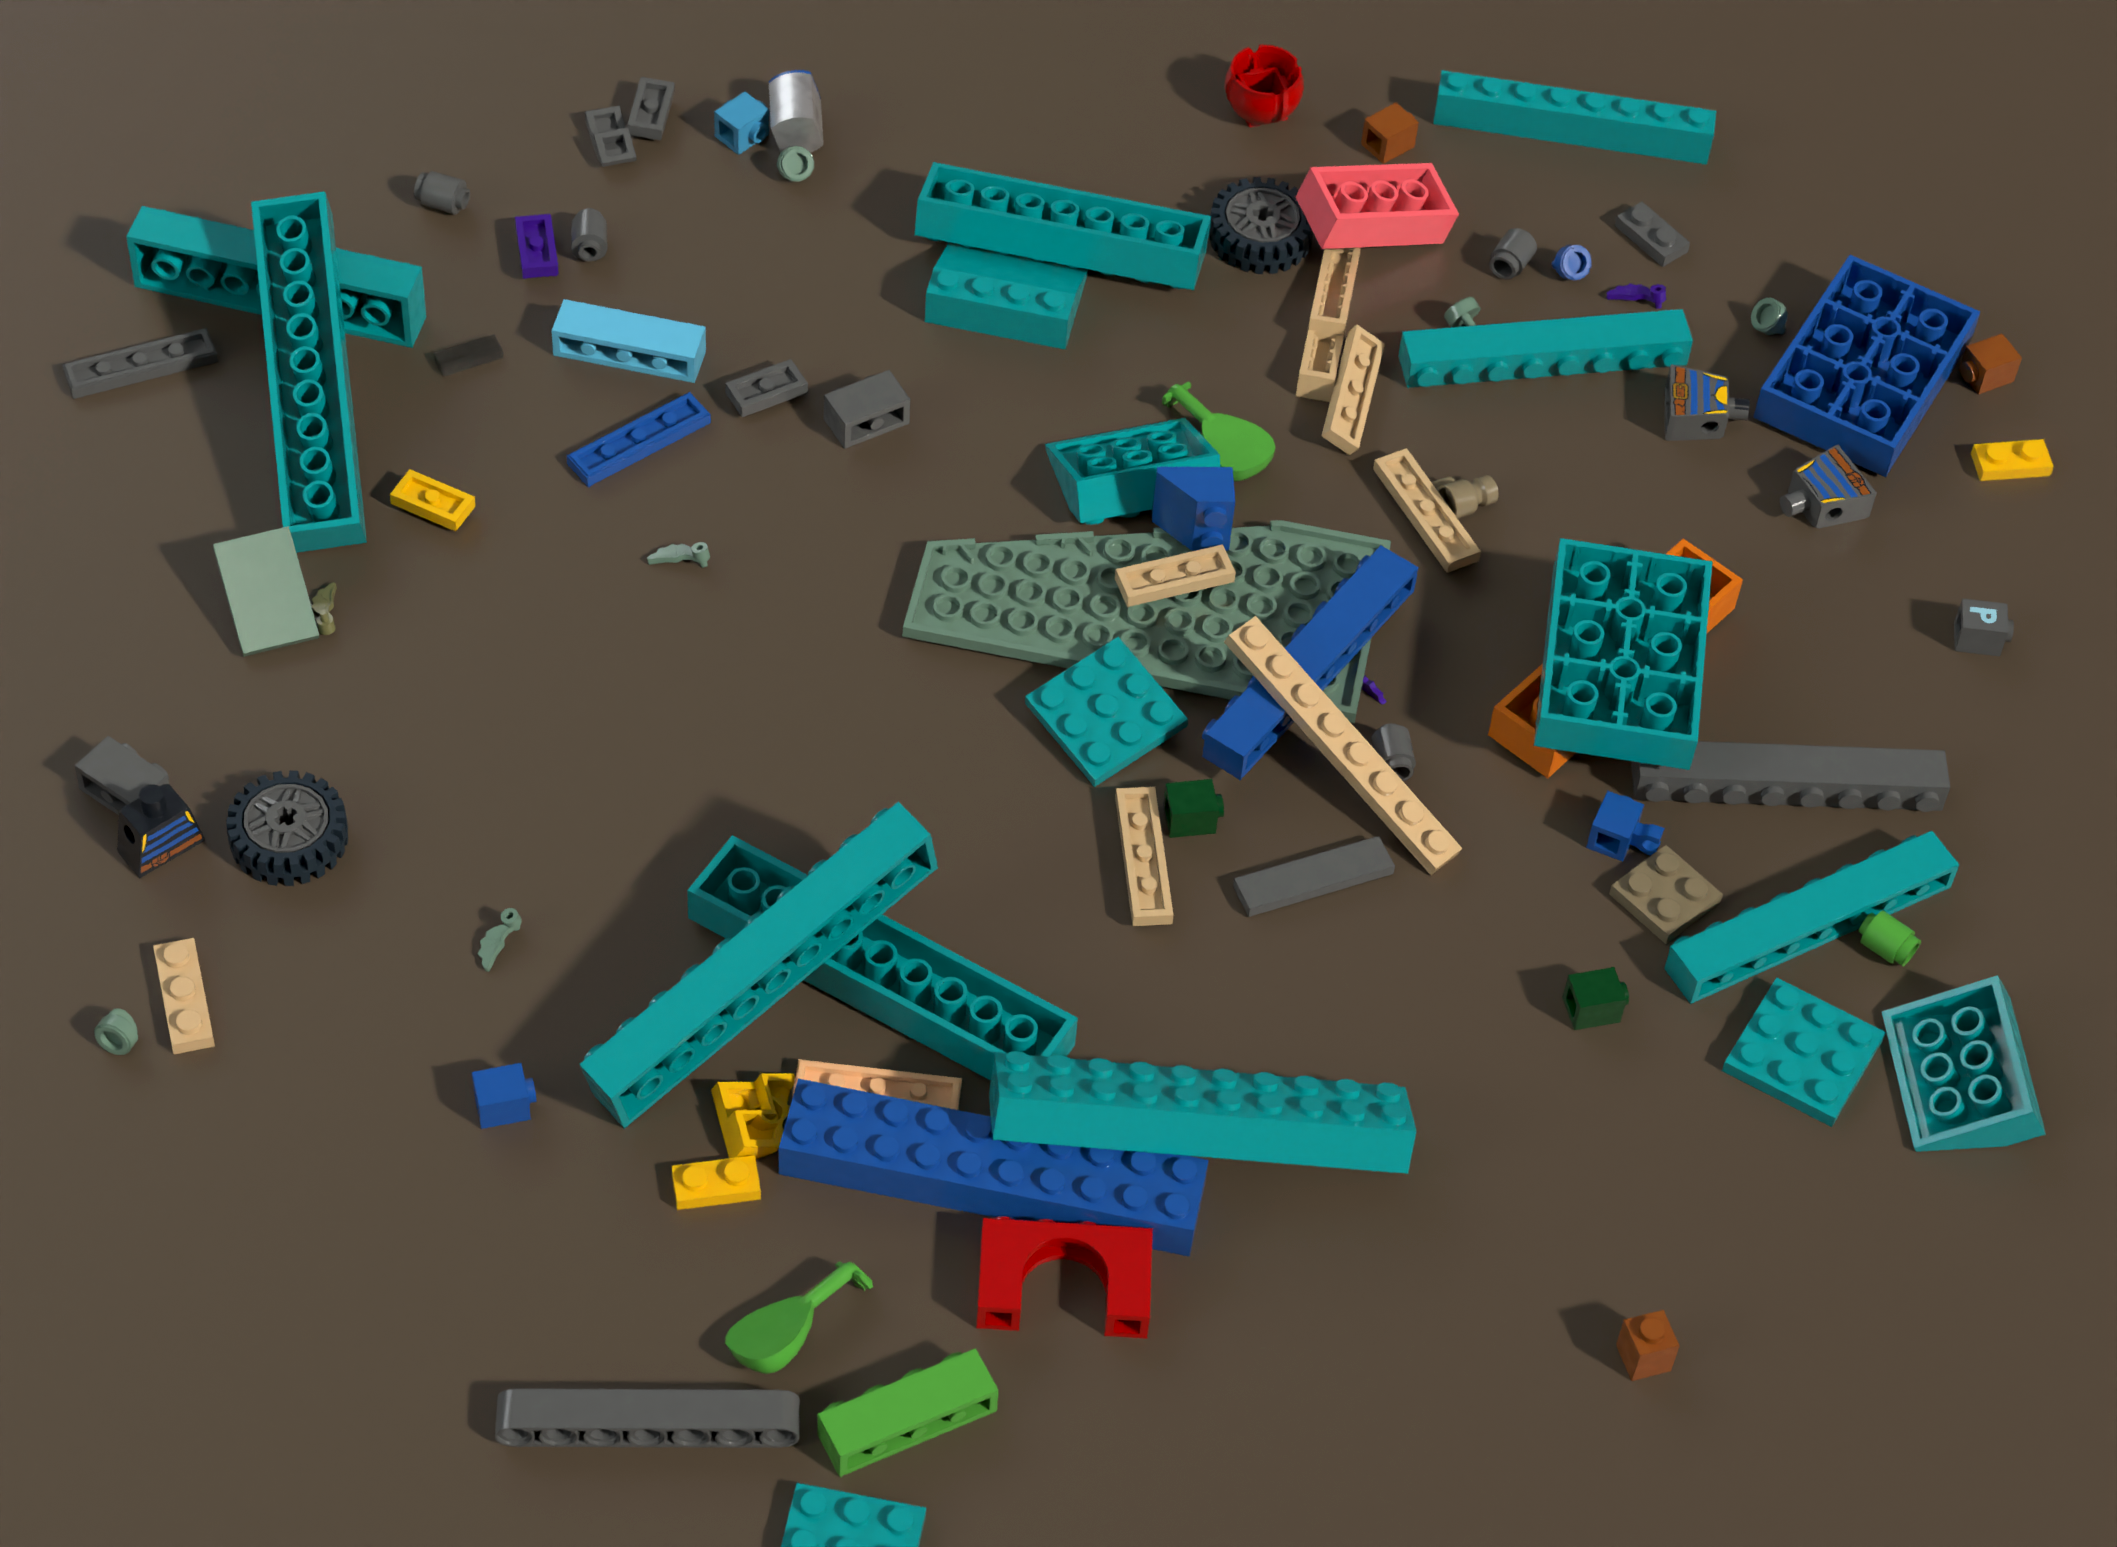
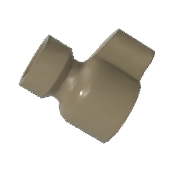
[1431,475,1499,519]

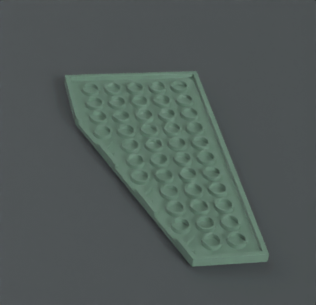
[902,520,1391,723]

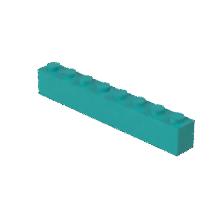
[1433,70,1716,165]
[1398,309,1693,388]
[1664,831,1959,1004]

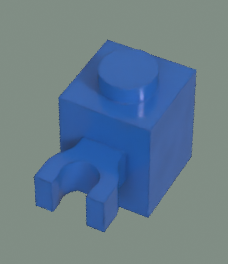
[1586,791,1665,862]

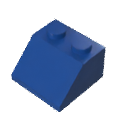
[1152,467,1235,551]

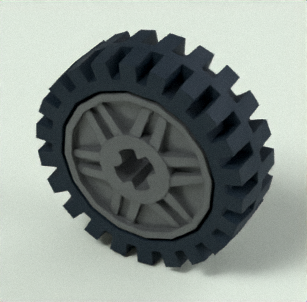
[1209,177,1314,274]
[226,770,348,886]

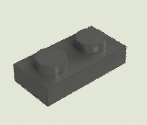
[627,77,675,141]
[1615,202,1690,267]
[725,359,808,417]

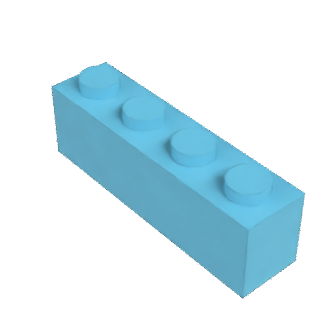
[552,299,706,383]

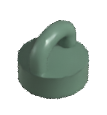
[776,146,814,182]
[1444,297,1481,328]
[1751,298,1788,335]
[94,1008,138,1055]

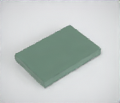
[213,526,319,657]

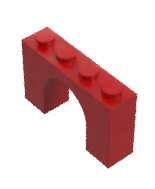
[976,1216,1153,1339]

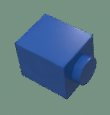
[472,1063,537,1129]

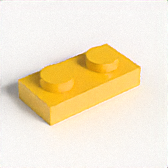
[1971,439,2054,481]
[390,469,475,531]
[671,1155,761,1210]

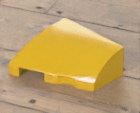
[711,1073,795,1159]

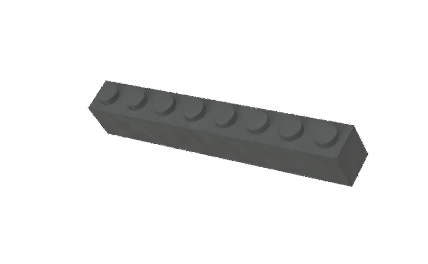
[1631,741,1950,812]

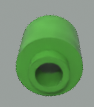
[1858,910,1921,967]

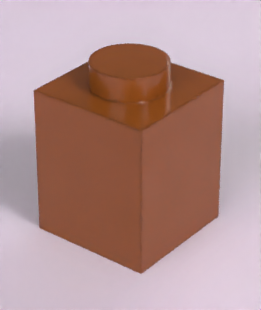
[1361,102,1419,164]
[1959,333,2022,395]
[1616,1310,1680,1381]

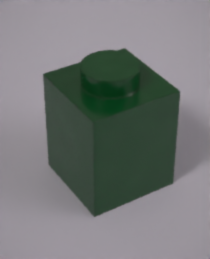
[1163,779,1224,838]
[1562,967,1629,1030]

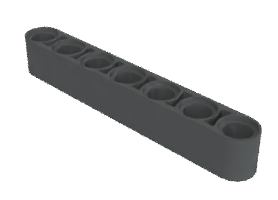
[495,1389,800,1448]

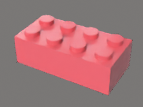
[1295,163,1459,249]

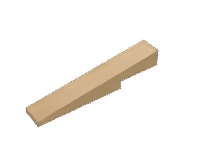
[1296,247,1361,402]

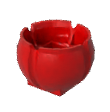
[1225,45,1304,128]

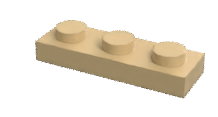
[1115,544,1236,607]
[153,938,215,1054]

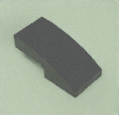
[585,106,637,167]

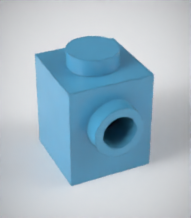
[714,92,769,155]

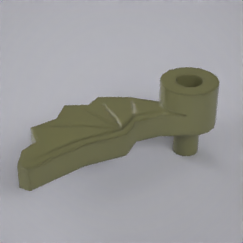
[311,582,337,635]

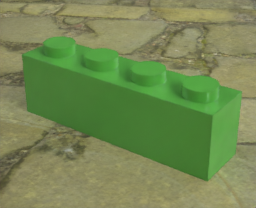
[817,1348,999,1477]

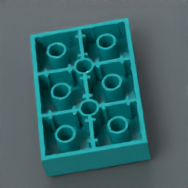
[1534,538,1712,770]

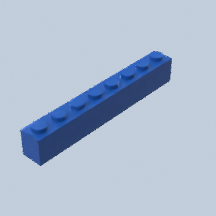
[1202,545,1419,780]

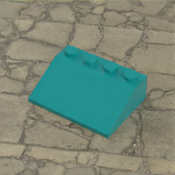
[925,242,1088,350]
[1045,418,1221,525]
[1882,975,2046,1152]

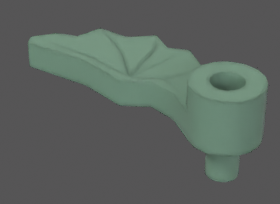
[647,542,710,568]
[477,908,522,972]

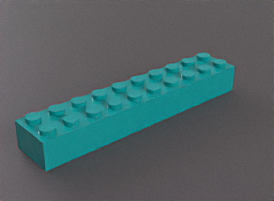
[251,191,367,553]
[579,801,938,1129]
[687,835,1078,1080]
[989,1051,1417,1174]

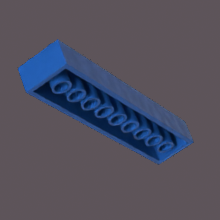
[779,1078,1209,1257]

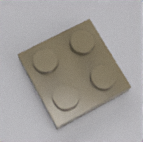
[1609,845,1723,944]

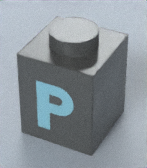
[1954,599,2014,656]

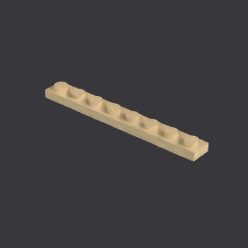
[1224,616,1463,875]

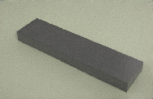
[62,328,218,399]
[1233,836,1395,917]

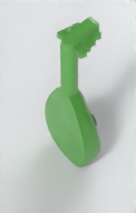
[1162,381,1275,482]
[725,1261,873,1374]

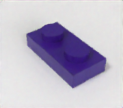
[515,214,559,279]

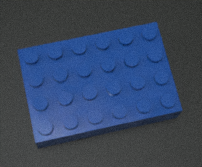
[1753,255,1980,477]

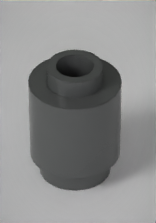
[414,171,470,215]
[571,208,607,261]
[1490,228,1537,280]
[1371,723,1416,782]

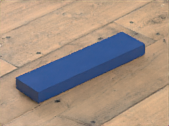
[567,392,711,487]

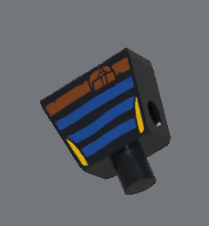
[117,784,205,878]

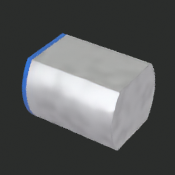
[769,70,823,153]

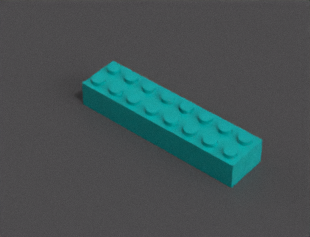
[914,162,1211,290]
[126,206,426,348]

